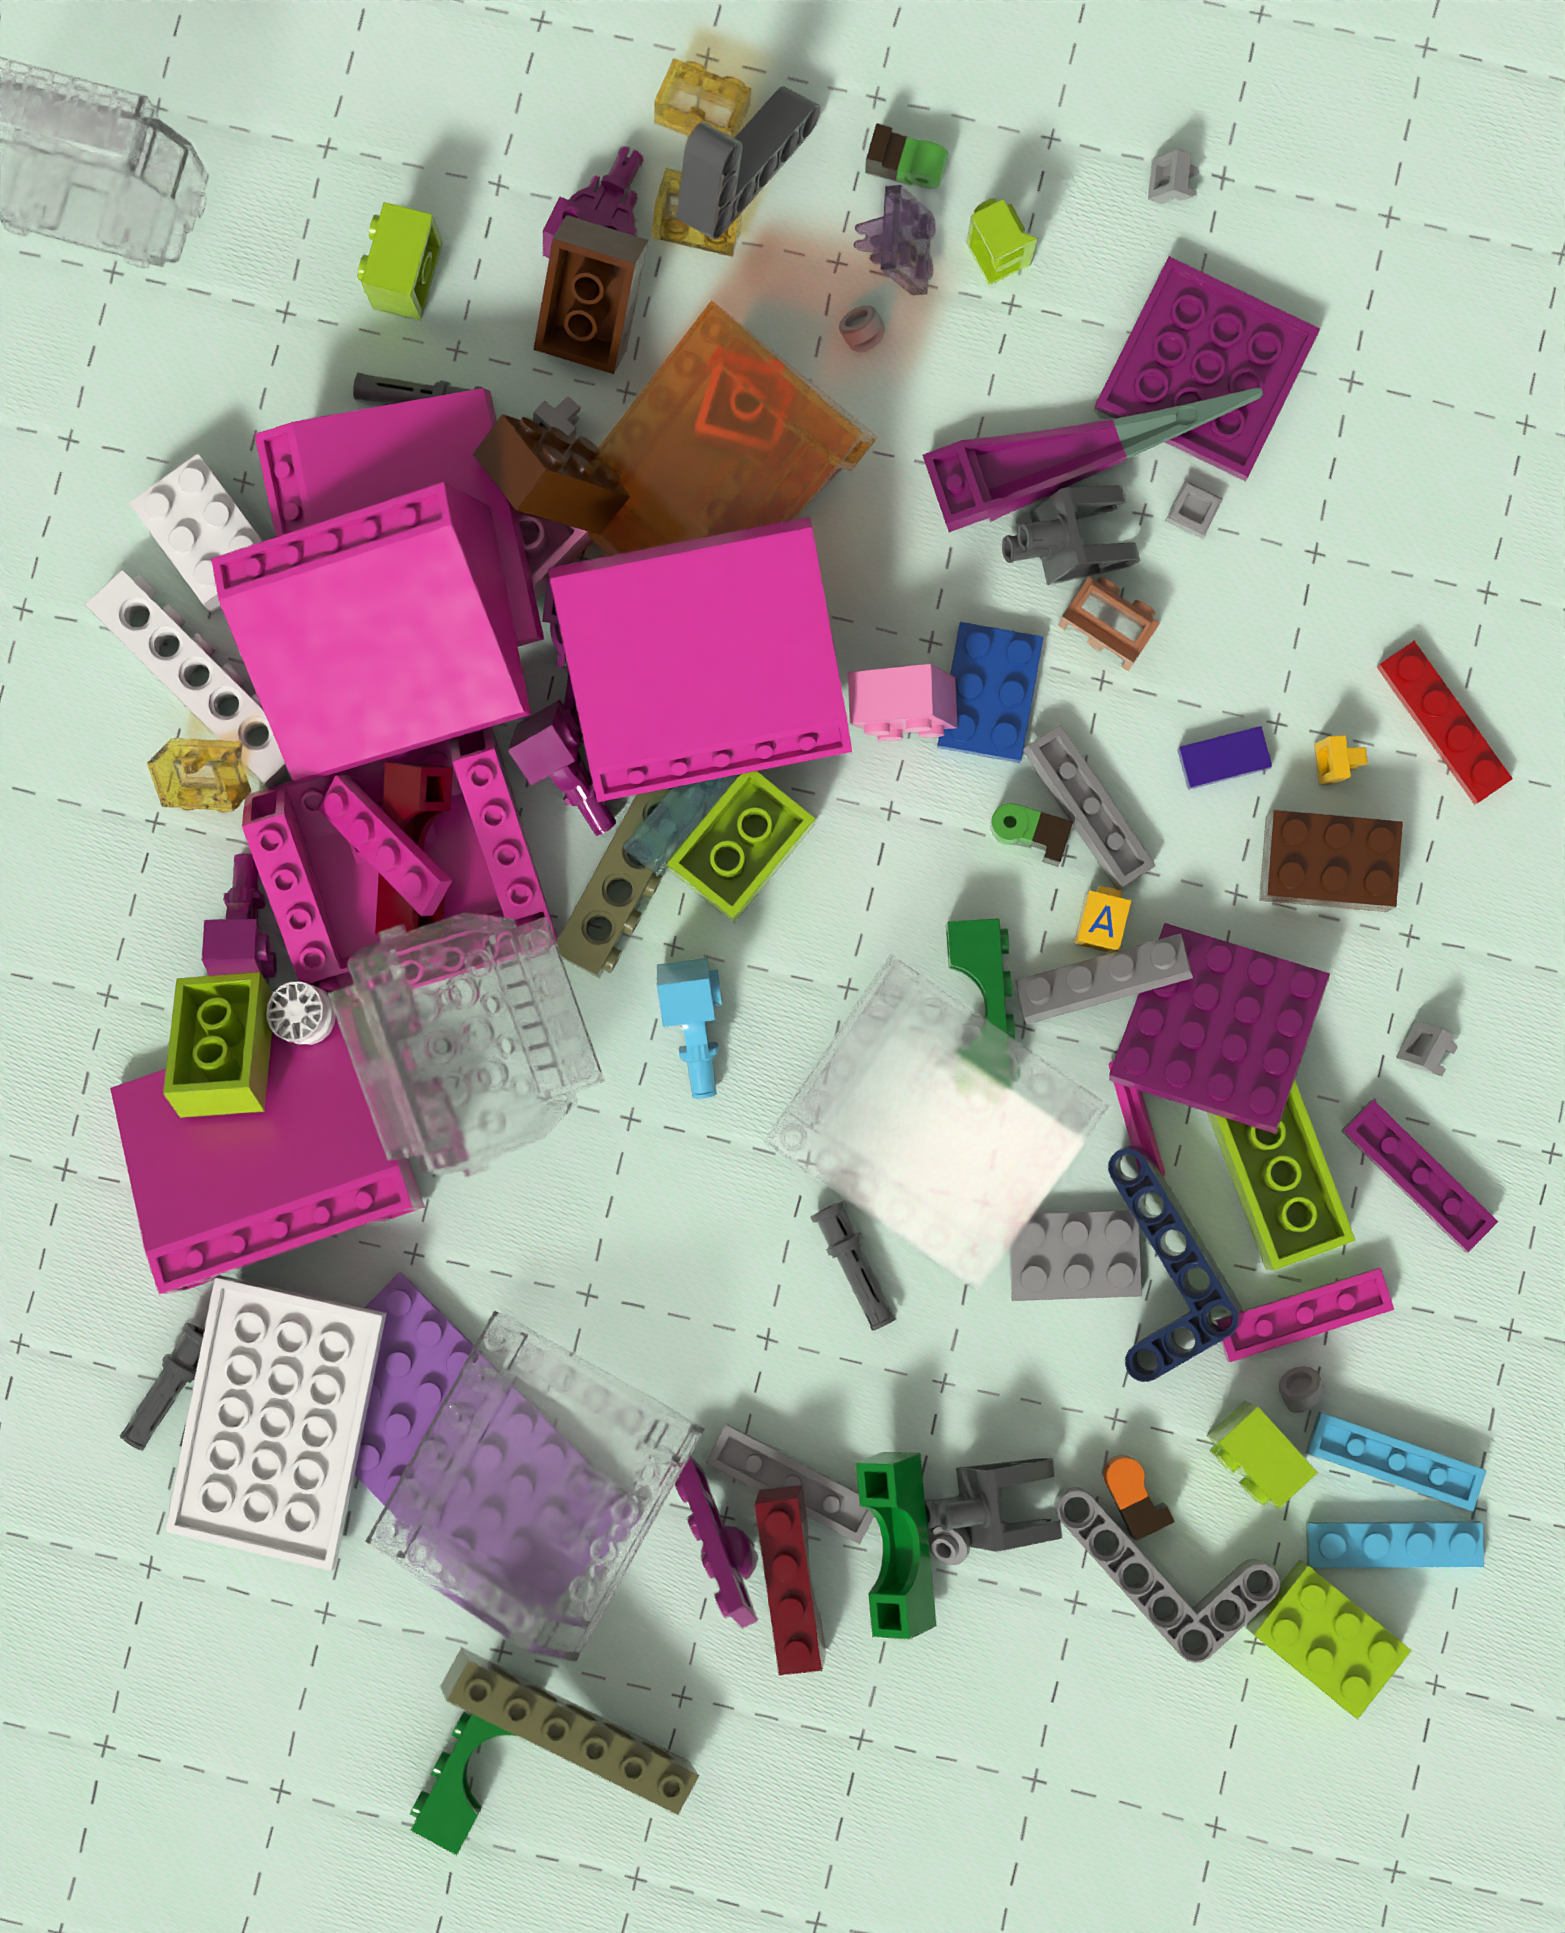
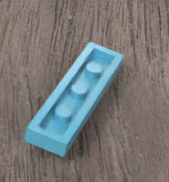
[1305,1411,1487,1512]
[1306,1521,1484,1568]

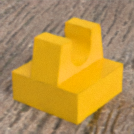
[1314,735,1368,786]

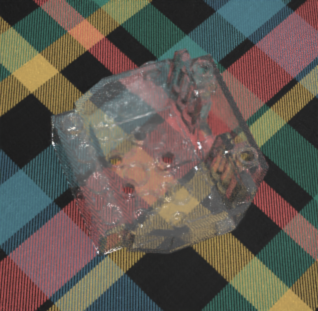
[0,57,209,269]
[328,913,605,1177]

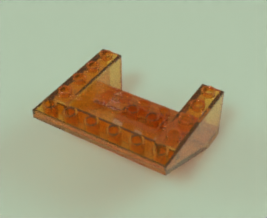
[588,300,878,556]

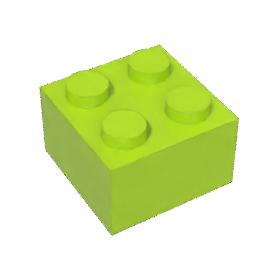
[357,202,443,321]
[1207,1401,1318,1509]

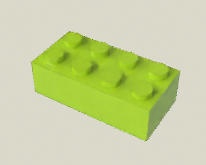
[1207,1081,1356,1271]

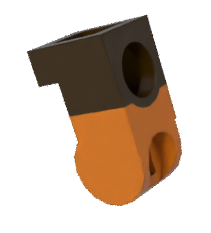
[1103,1455,1175,1541]

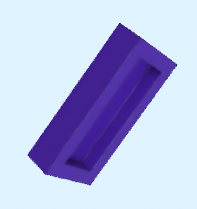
[1177,726,1272,790]

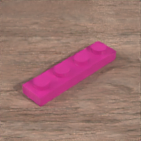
[318,775,452,916]
[1214,1268,1395,1362]

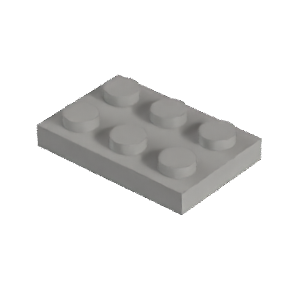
[1008,1210,1142,1301]

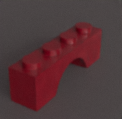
[375,762,453,941]
[754,1485,826,1676]

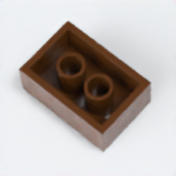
[533,215,649,374]
[473,414,630,535]
[1259,810,1403,912]

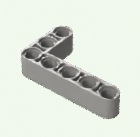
[1054,1487,1280,1663]

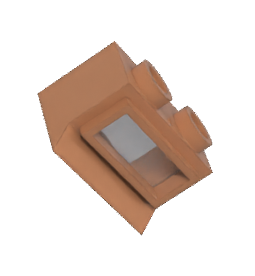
[1058,577,1160,671]

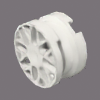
[266,981,336,1045]

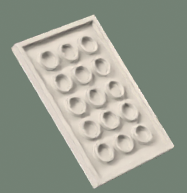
[165,1275,387,1571]

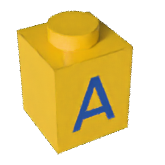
[1073,886,1131,953]

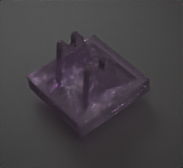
[853,185,936,295]

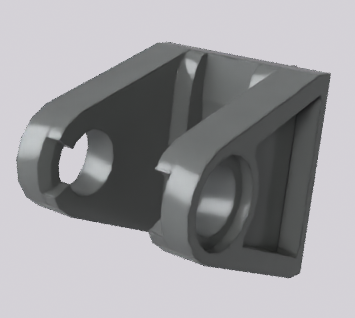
[1002,485,1140,585]
[925,1458,1062,1552]

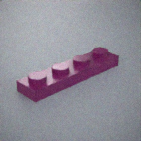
[1341,1100,1498,1252]

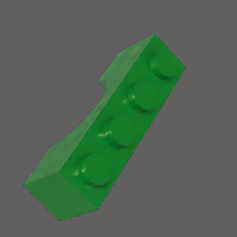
[946,918,1018,1095]
[856,1452,937,1640]
[409,1665,517,1856]

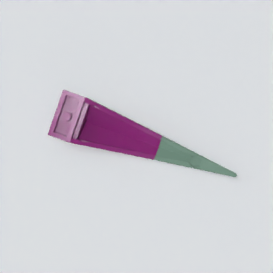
[922,388,1263,532]

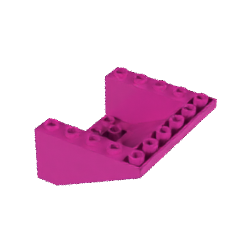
[254,388,544,647]
[211,482,531,783]
[548,517,852,802]
[242,726,558,1010]
[110,1004,425,1295]

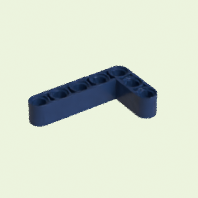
[1108,1146,1243,1382]

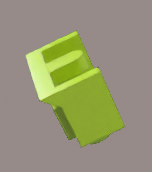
[966,198,1038,286]

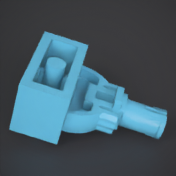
[657,958,722,1099]

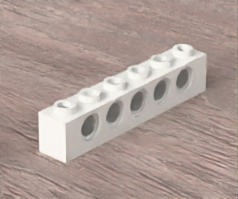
[85,570,289,788]

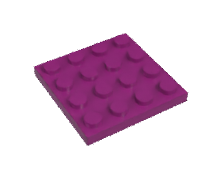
[1094,256,1320,481]
[1109,923,1330,1134]

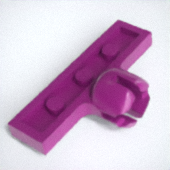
[674,1454,758,1628]

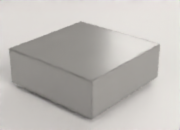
[1165,481,1223,539]

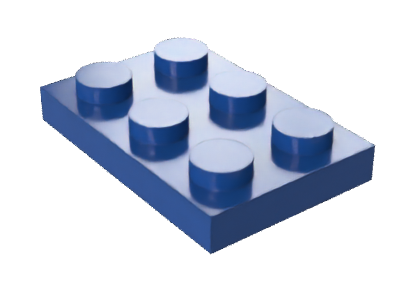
[937,622,1043,763]

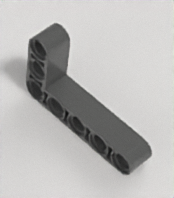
[677,86,821,240]

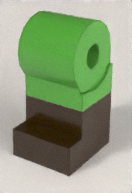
[865,123,949,189]
[990,803,1073,867]

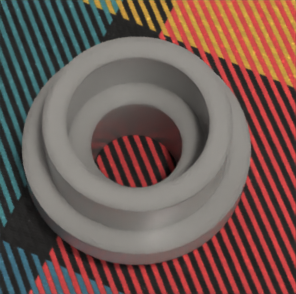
[928,1526,970,1565]

